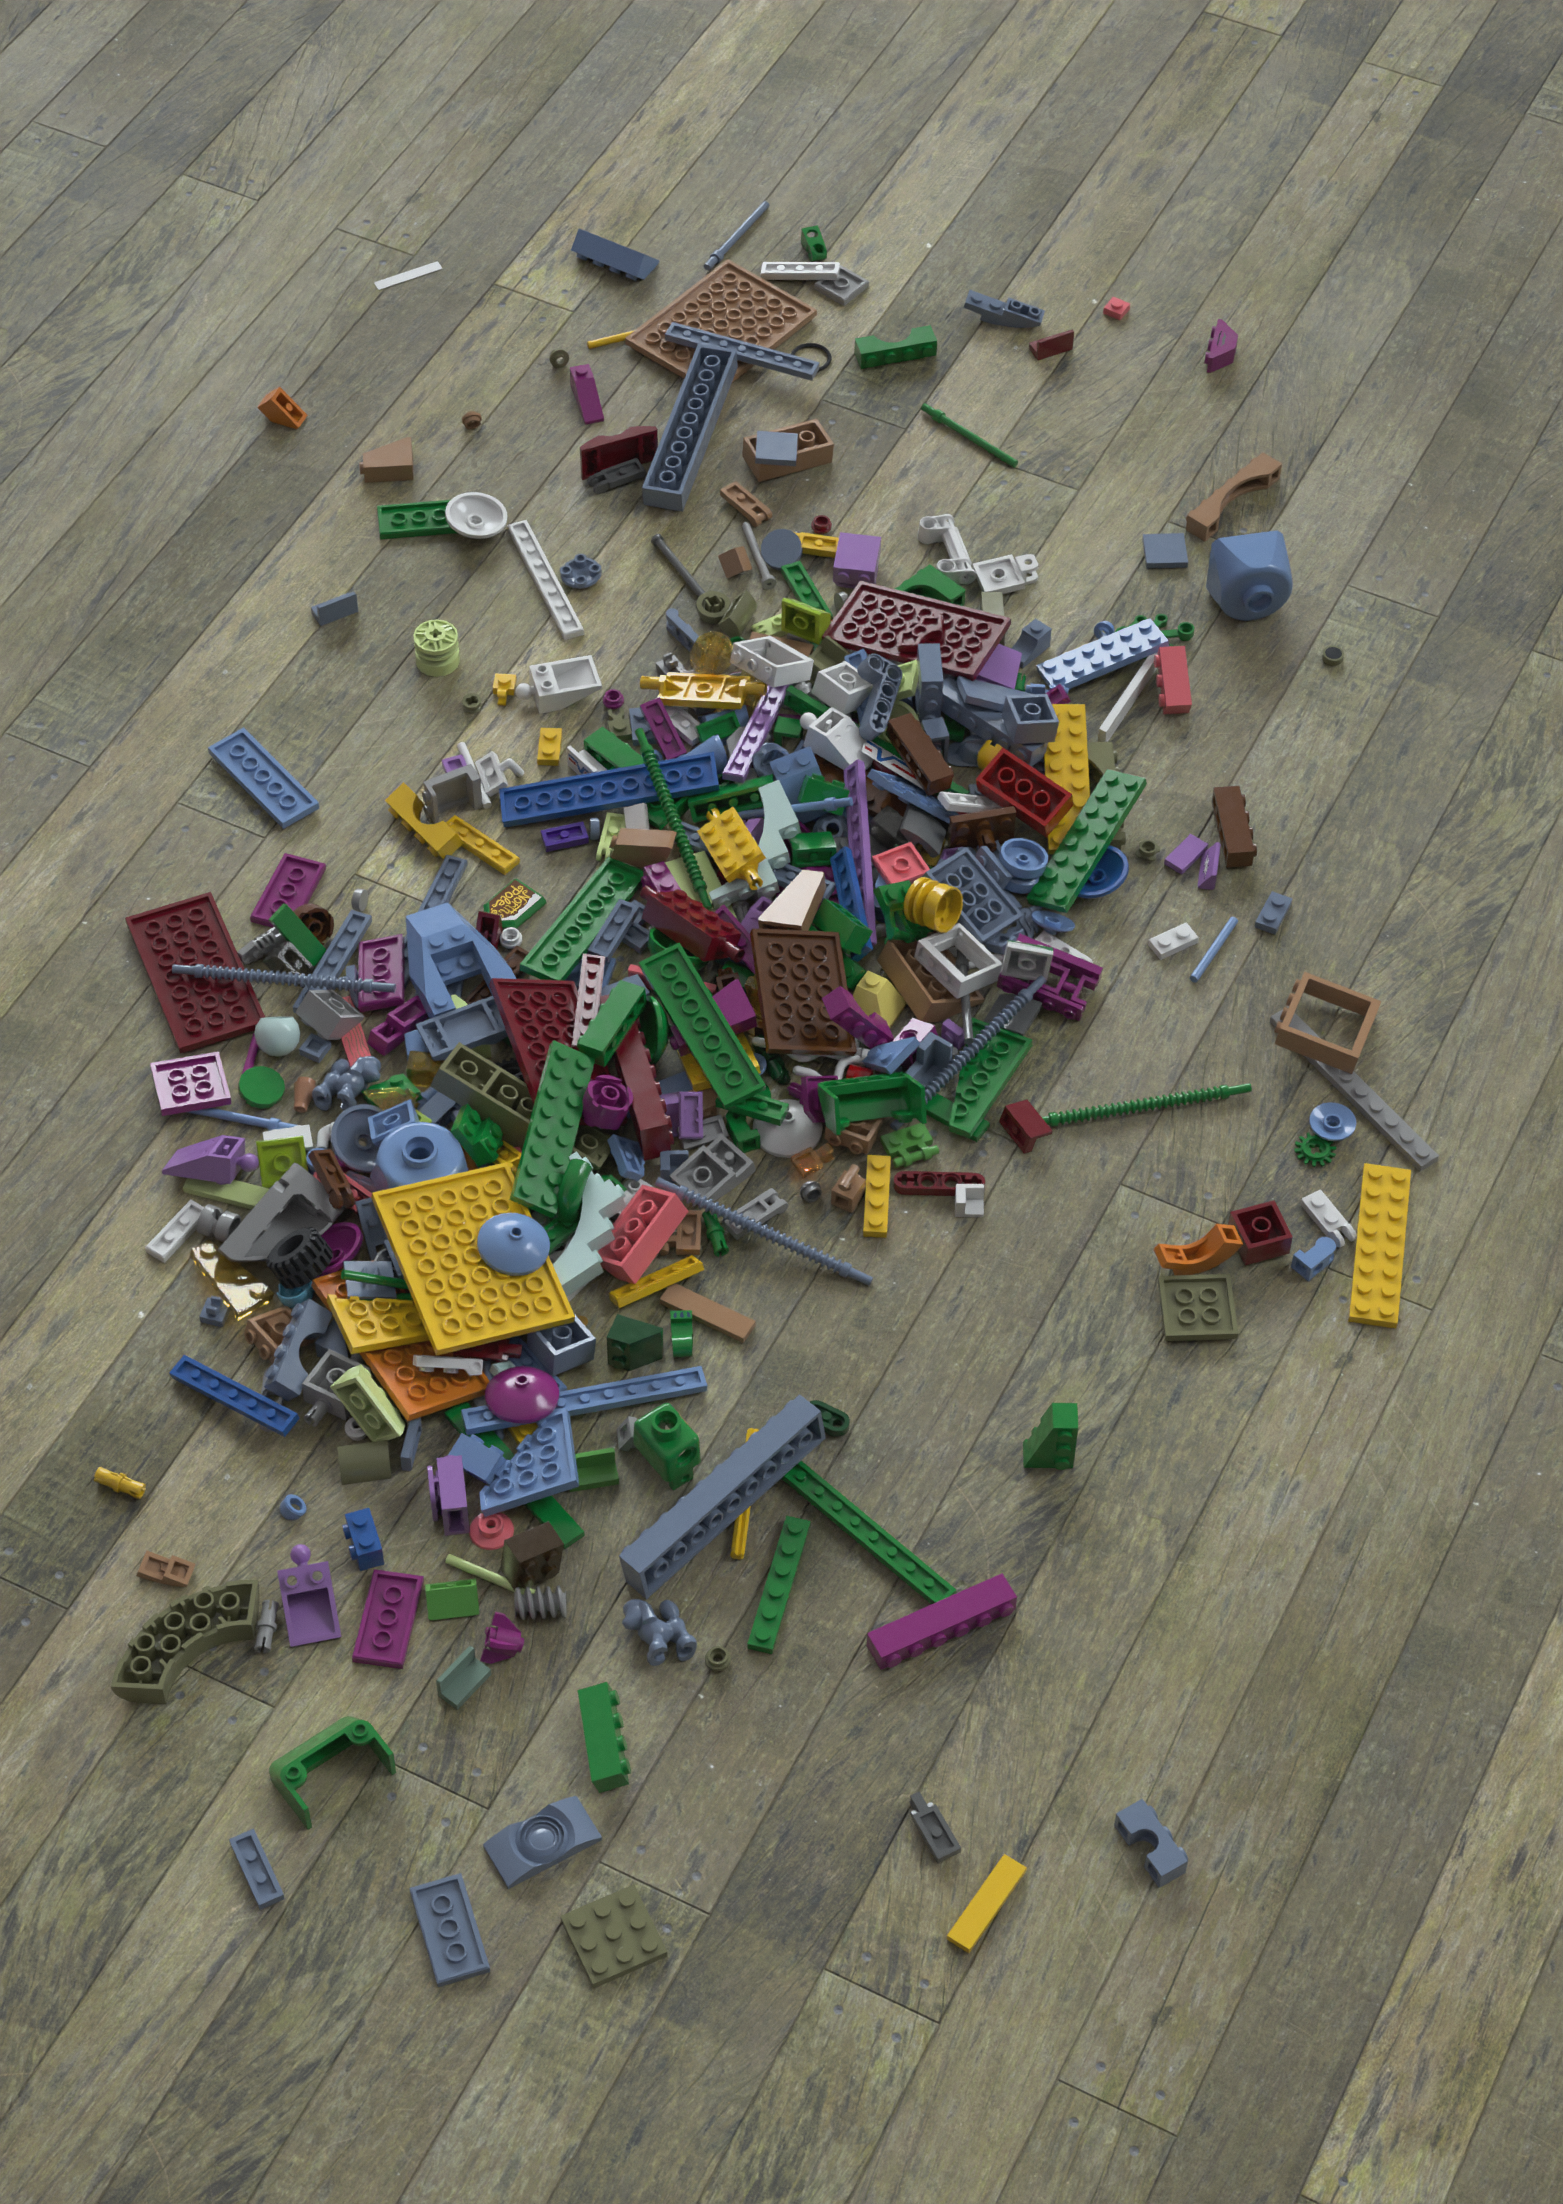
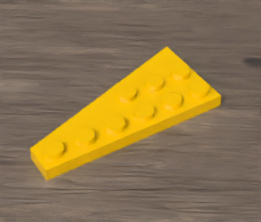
[327,1294,430,1354]

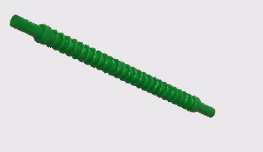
[635,728,712,910]
[1042,1083,1252,1127]

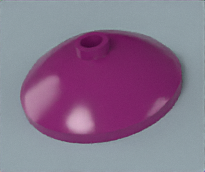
[316,1222,363,1278]
[485,1366,559,1424]

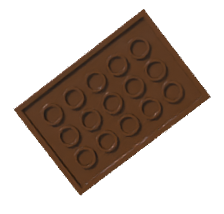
[750,928,857,1056]

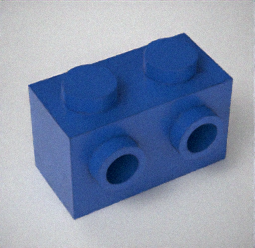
[342,1508,384,1571]

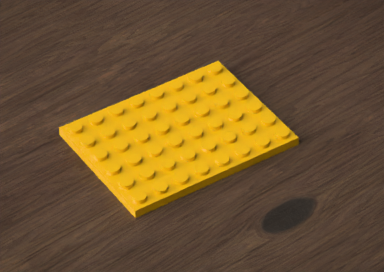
[371,1162,575,1356]

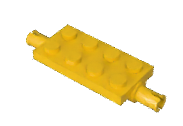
[640,672,767,710]
[697,807,766,890]

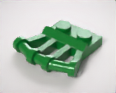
[873,880,934,943]

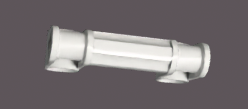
[918,514,977,585]

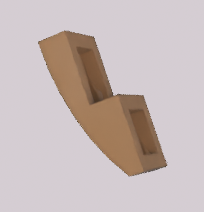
[136,1550,196,1587]

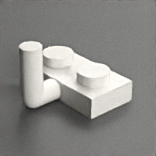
[475,751,524,797]

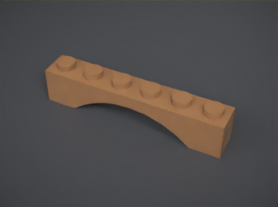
[1186,452,1282,542]

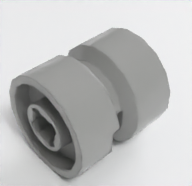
[197,1204,241,1242]

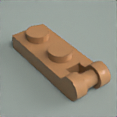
[720,481,772,527]

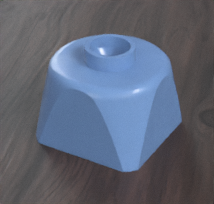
[1206,530,1293,621]
[370,1122,468,1191]

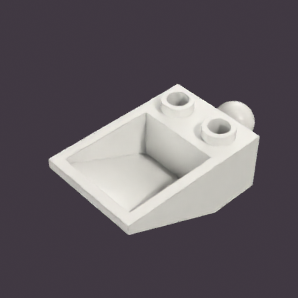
[515,655,602,714]
[800,707,874,770]

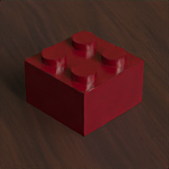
[1228,1200,1293,1265]

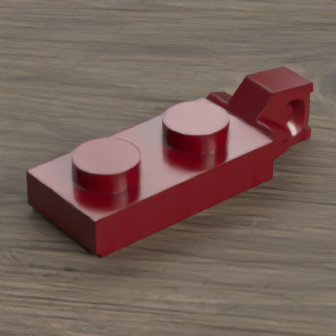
[453,1339,522,1362]

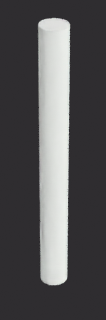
[457,742,492,809]

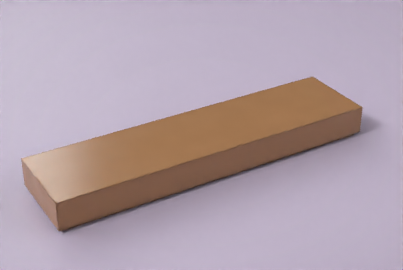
[660,1283,756,1343]

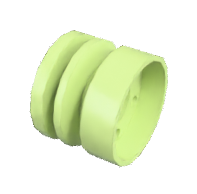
[413,619,460,677]

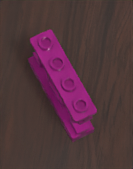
[997,934,1103,1021]

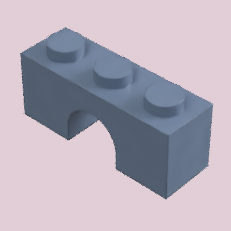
[1114,1799,1188,1888]

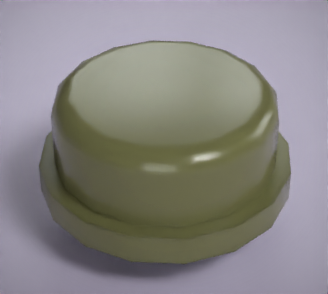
[696,591,731,624]

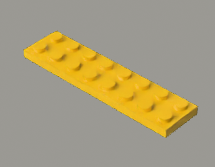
[1044,704,1090,854]
[1348,1163,1411,1329]

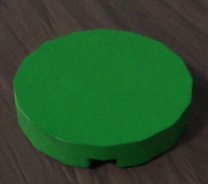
[238,1066,285,1109]

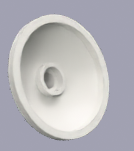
[445,492,507,539]
[753,1099,822,1158]

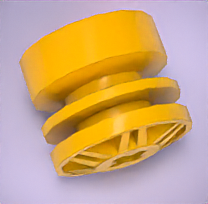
[904,877,963,933]

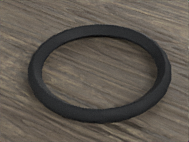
[791,343,832,372]

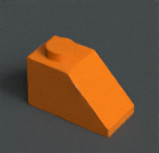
[257,386,308,429]

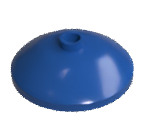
[1078,845,1129,898]

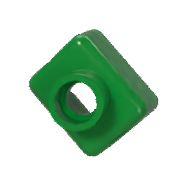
[633,1403,701,1491]

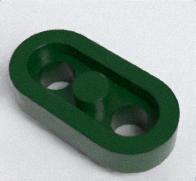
[810,1400,850,1437]

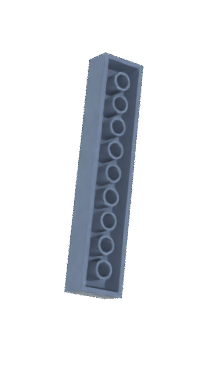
[642,344,738,512]
[619,1394,826,1600]

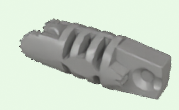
[237,927,287,965]

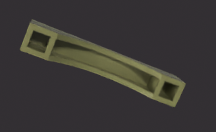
[1087,742,1126,850]

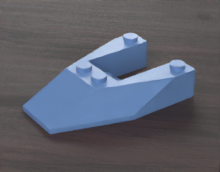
[406,902,516,1019]

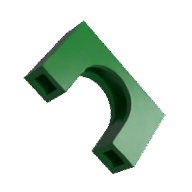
[895,564,966,606]

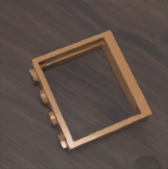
[1274,972,1381,1074]

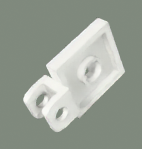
[973,554,1038,594]

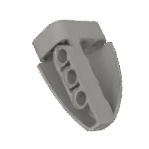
[217,1163,346,1262]

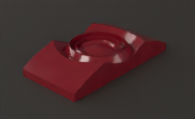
[580,426,658,480]

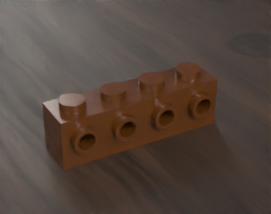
[886,713,954,796]
[1211,786,1257,868]

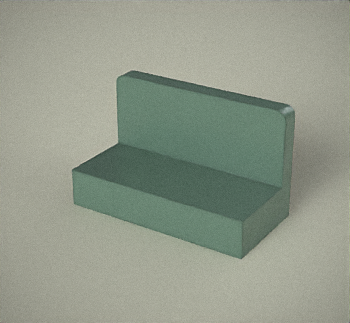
[436,1646,492,1710]

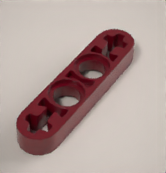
[893,1171,985,1196]

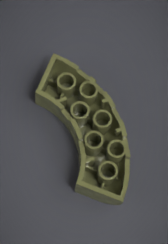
[111,1580,260,1704]

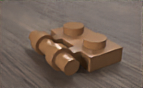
[659,1210,702,1256]

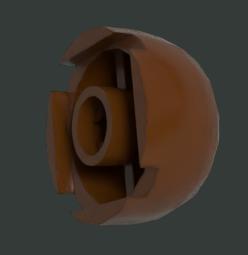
[293,903,334,945]

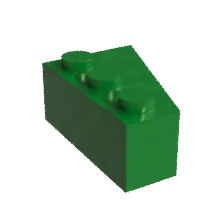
[1023,1403,1078,1470]

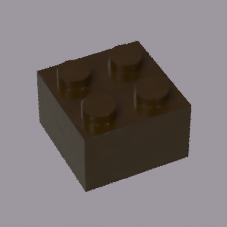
[500,1521,564,1591]

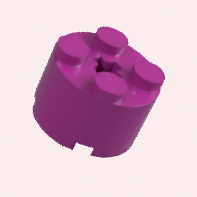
[582,1075,633,1130]

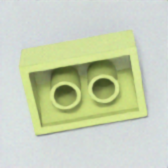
[330,1364,406,1442]

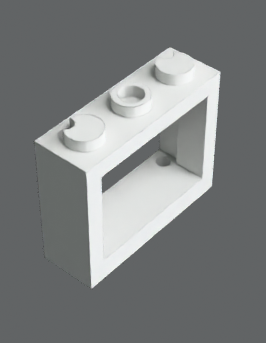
[730,636,814,687]
[914,923,1003,999]

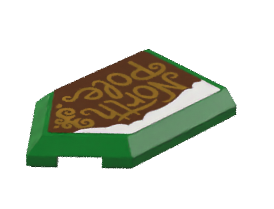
[483,879,547,929]

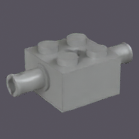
[302,1349,371,1427]

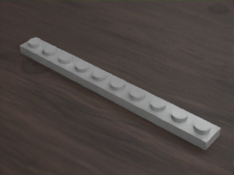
[1270,1006,1439,1172]

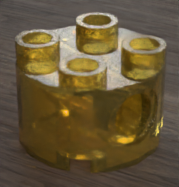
[689,631,733,675]

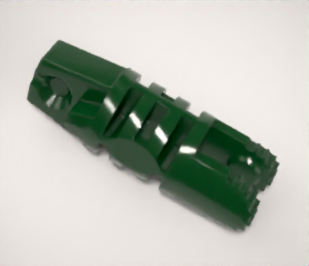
[751,1034,791,1085]

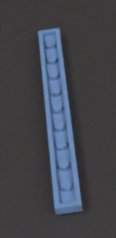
[461,1366,707,1435]

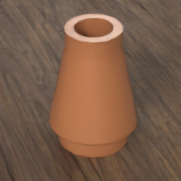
[293,1077,316,1113]

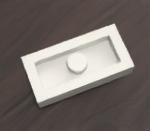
[1148,923,1199,960]

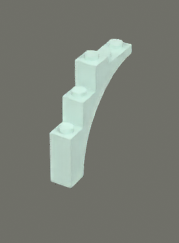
[709,780,801,910]
[553,1151,626,1297]

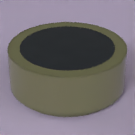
[1322,645,1344,666]

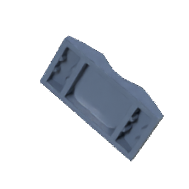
[416,996,508,1060]
[483,1796,602,1889]

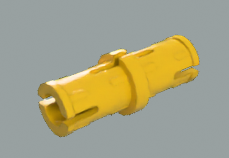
[94,1467,146,1499]

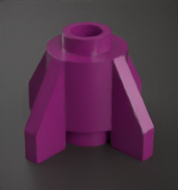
[480,1612,524,1664]

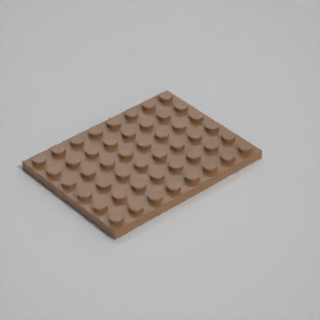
[625,259,817,383]

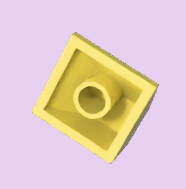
[853,971,907,1028]

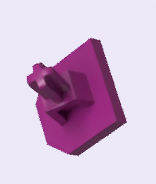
[787,1076,838,1123]

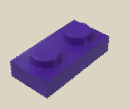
[541,821,589,852]

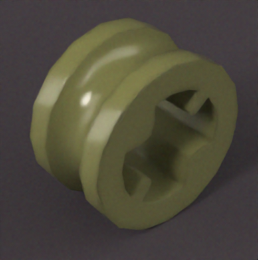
[462,693,482,714]

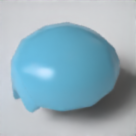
[276,1281,314,1309]

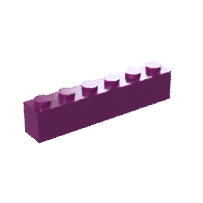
[866,1573,1017,1670]

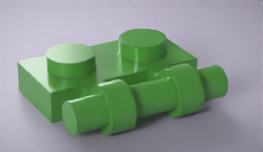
[880,1123,939,1168]

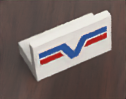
[567,746,607,775]

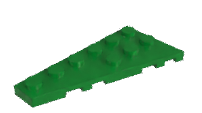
[949,1017,1032,1139]

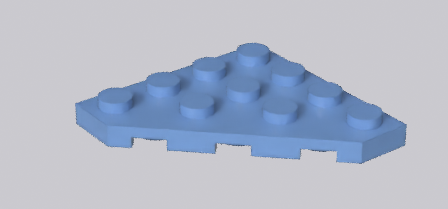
[867,769,960,823]
[479,1408,579,1517]

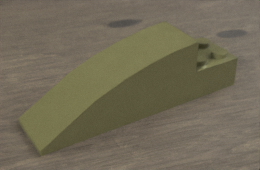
[430,1042,611,1170]

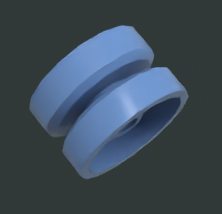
[998,838,1048,894]

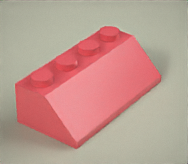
[597,1184,689,1284]

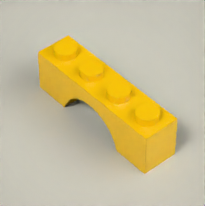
[385,782,464,860]

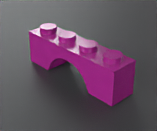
[822,986,894,1049]

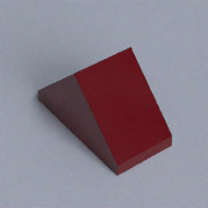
[476,911,502,950]

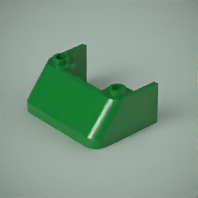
[818,1072,927,1135]
[269,1716,396,1830]

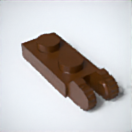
[308,1149,355,1209]

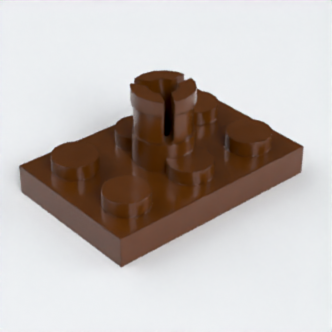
[948,806,1016,853]

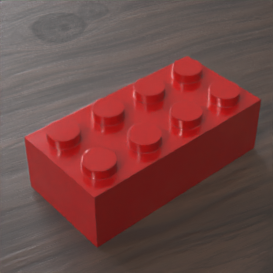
[976,748,1073,838]

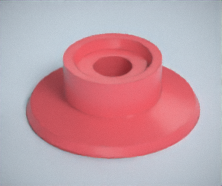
[469,1512,514,1550]

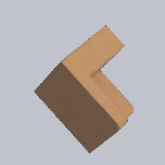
[718,546,752,578]

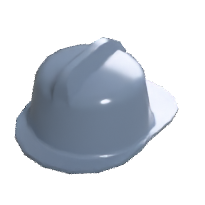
[948,734,991,767]

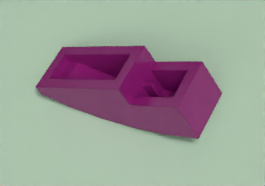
[367,995,428,1056]

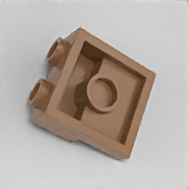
[825,1117,886,1154]
[244,1305,314,1364]

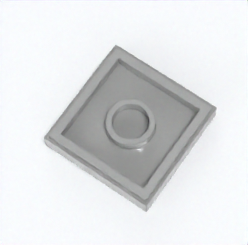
[814,265,869,306]

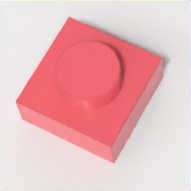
[1103,297,1130,320]

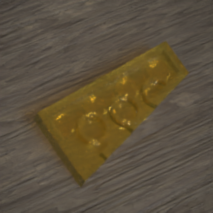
[190,1239,274,1320]

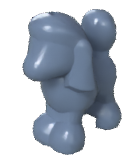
[312,1056,381,1111]
[622,1599,697,1666]

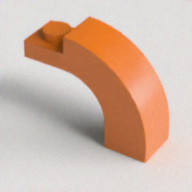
[1154,1224,1243,1275]

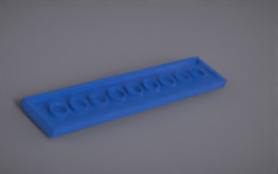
[499,752,720,828]

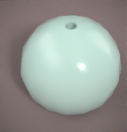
[254,1017,300,1056]

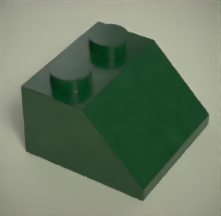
[606,1314,664,1371]

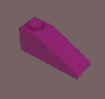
[570,364,604,425]

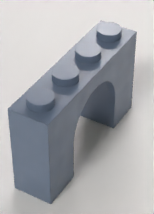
[914,643,943,724]

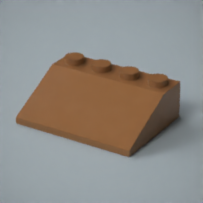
[877,939,985,1023]

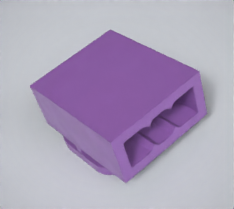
[833,532,881,589]
[975,644,1022,689]
[427,1455,470,1536]

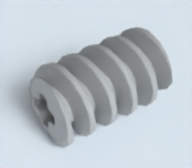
[514,1585,567,1620]

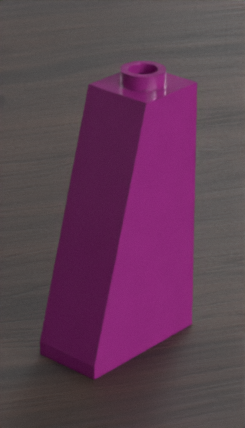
[669,979,757,1057]

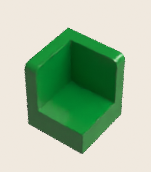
[774,716,803,747]

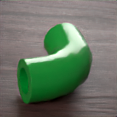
[556,1158,592,1223]

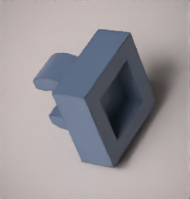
[199,1296,231,1327]

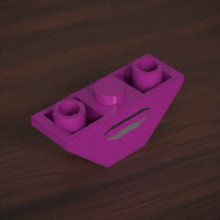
[1204,319,1238,373]

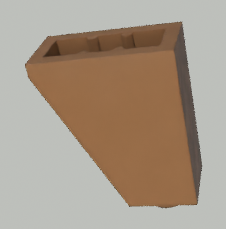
[359,437,414,483]
[609,828,677,869]

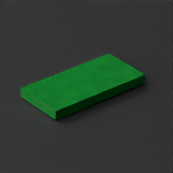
[377,500,457,540]

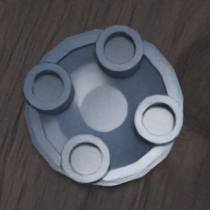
[560,554,602,588]

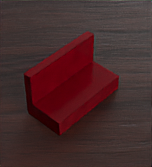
[1029,329,1074,361]
[999,1099,1053,1154]

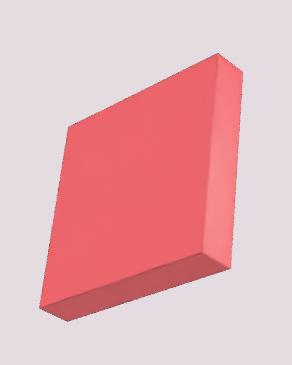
[871,842,930,885]

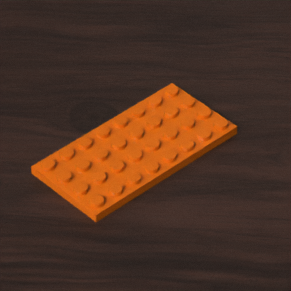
[311,1260,489,1421]

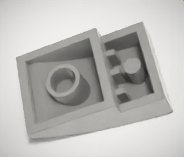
[669,1134,756,1201]

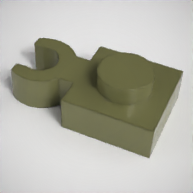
[607,708,632,741]

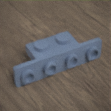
[955,846,1022,909]

